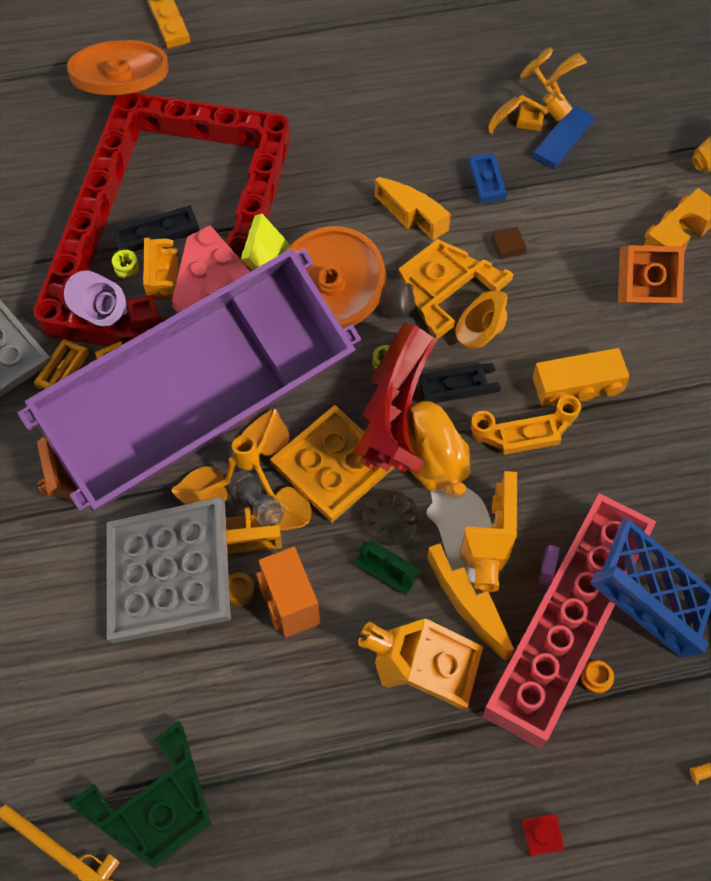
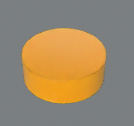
[229,572,255,606]

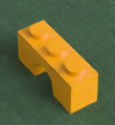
[644,188,711,250]

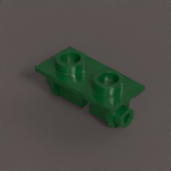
[353,539,422,596]

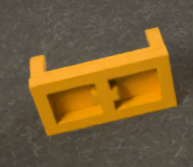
[143,238,179,300]

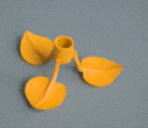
[489,47,587,136]
[171,408,311,531]

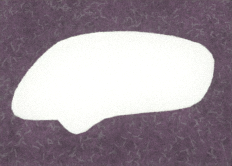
[426,488,492,583]

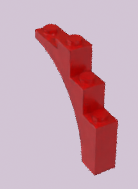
[353,323,437,473]

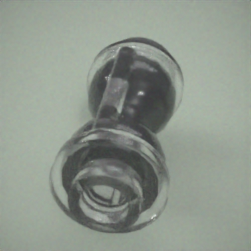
[229,470,285,527]

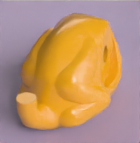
[408,401,471,499]

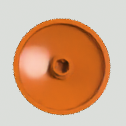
[67,40,169,95]
[285,226,386,329]

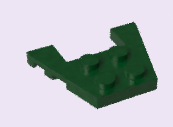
[68,721,212,869]

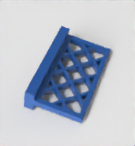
[590,518,711,658]

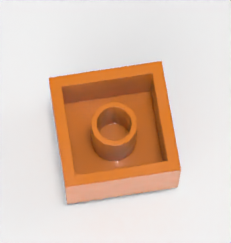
[618,245,685,304]
[256,546,320,638]

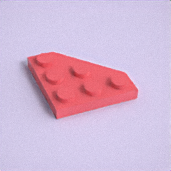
[172,225,251,313]

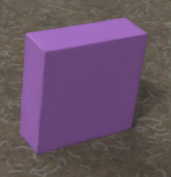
[538,545,560,587]

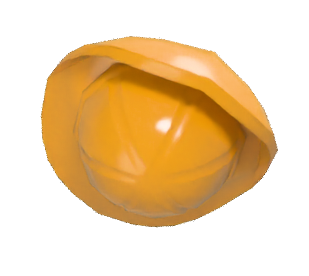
[455,290,508,349]

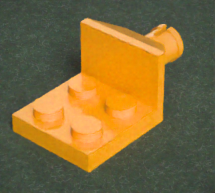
[459,471,517,592]
[358,618,483,709]

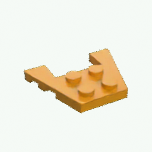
[398,239,513,340]

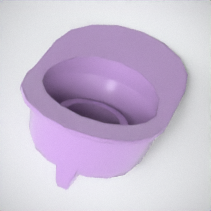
[64,270,128,327]

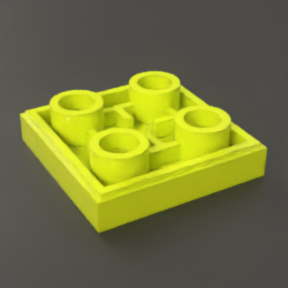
[241,214,290,271]

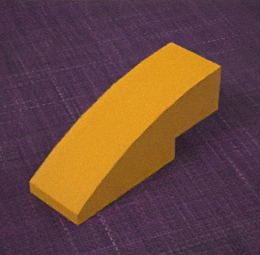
[375,177,451,241]

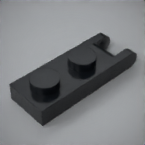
[419,363,501,403]

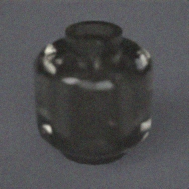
[379,277,416,319]

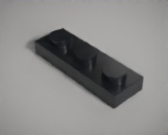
[111,205,200,252]

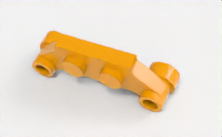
[471,395,581,455]

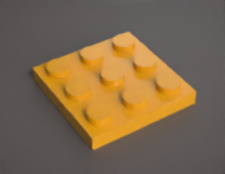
[270,405,395,523]

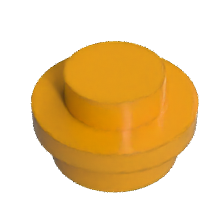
[581,660,614,694]

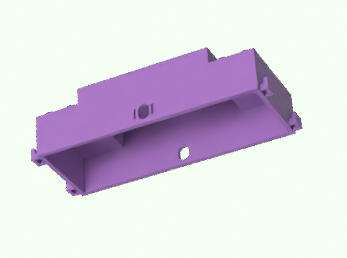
[17,248,362,513]

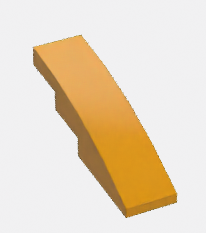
[427,544,514,661]

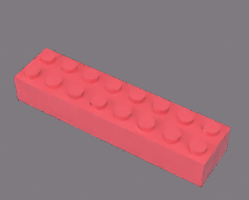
[482,493,656,750]

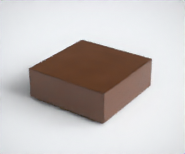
[491,227,526,259]

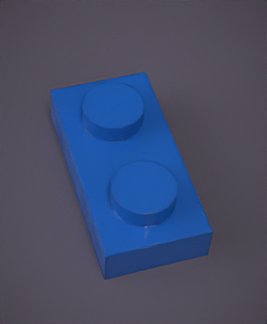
[469,153,507,204]

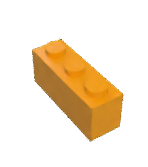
[532,348,630,407]

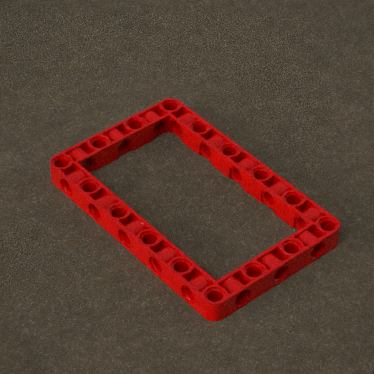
[34,93,290,347]

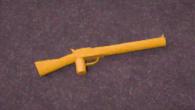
[0,804,120,881]

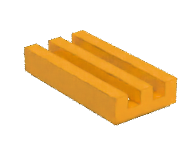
[34,339,90,390]

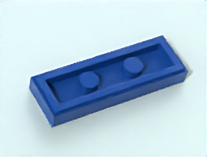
[533,105,595,170]

